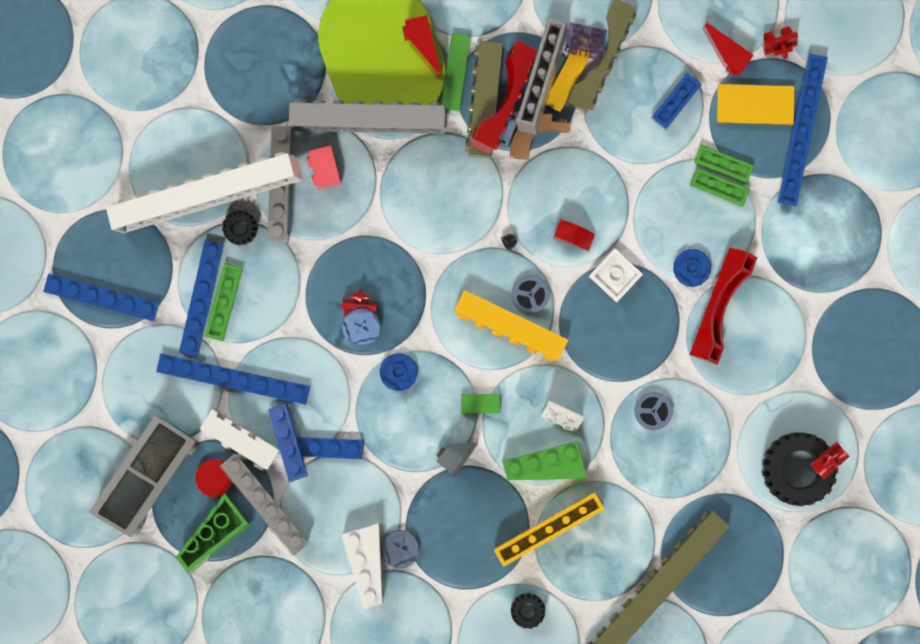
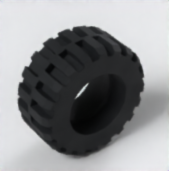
[761,432,838,506]

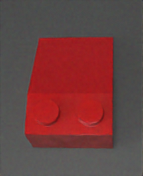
[402,15,441,78]

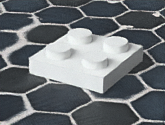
[588,249,643,303]

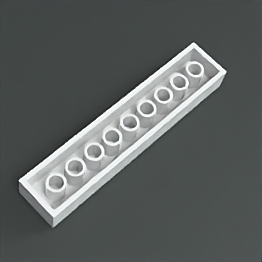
[106,152,303,233]

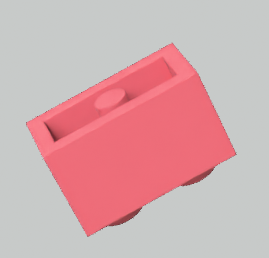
[307,145,341,190]

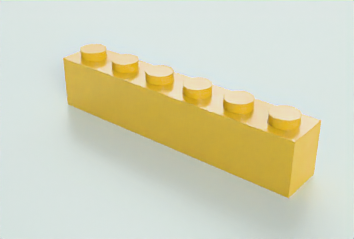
[454,290,568,363]
[494,492,604,567]

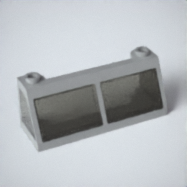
[89,415,198,537]

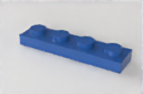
[268,403,309,482]
[297,437,363,459]

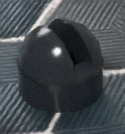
[501,234,517,251]

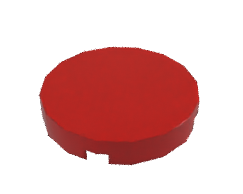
[195,459,233,497]

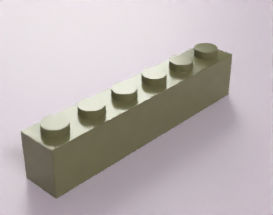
[465,41,503,159]

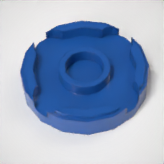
[673,249,711,287]
[380,353,417,391]

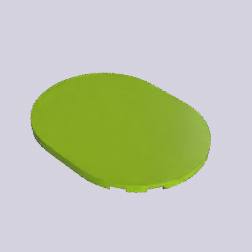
[318,0,445,105]

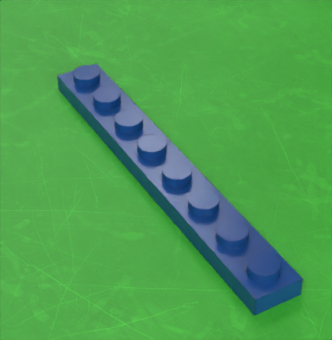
[777,53,828,207]
[156,353,310,405]

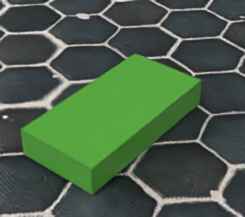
[461,394,500,414]

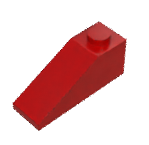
[703,23,754,77]

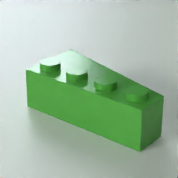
[502,441,587,480]
[176,493,252,573]

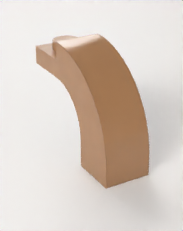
[510,114,571,160]

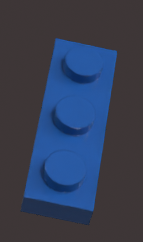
[651,73,702,130]

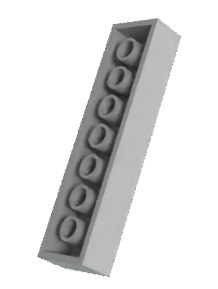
[289,99,445,134]

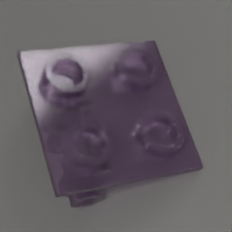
[564,23,607,60]

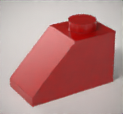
[553,219,595,252]

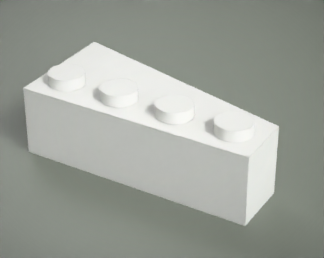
[200,409,280,471]
[342,523,383,609]

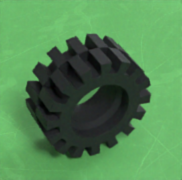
[222,210,258,246]
[511,593,546,629]

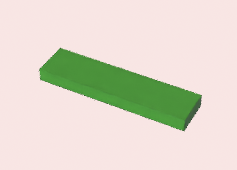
[441,33,471,112]
[204,263,243,342]

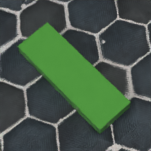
[694,144,754,184]
[689,167,750,207]

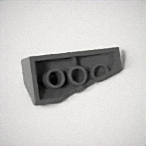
[436,442,478,477]

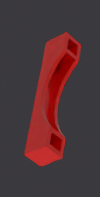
[468,40,538,154]
[689,247,758,365]

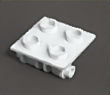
[541,401,584,432]

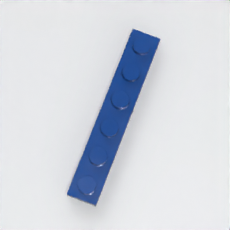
[179,240,224,356]
[43,274,160,322]

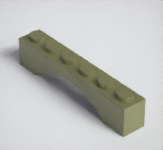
[566,0,637,114]

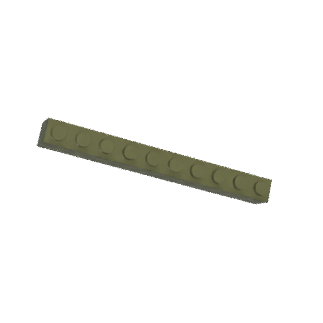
[587,511,730,644]

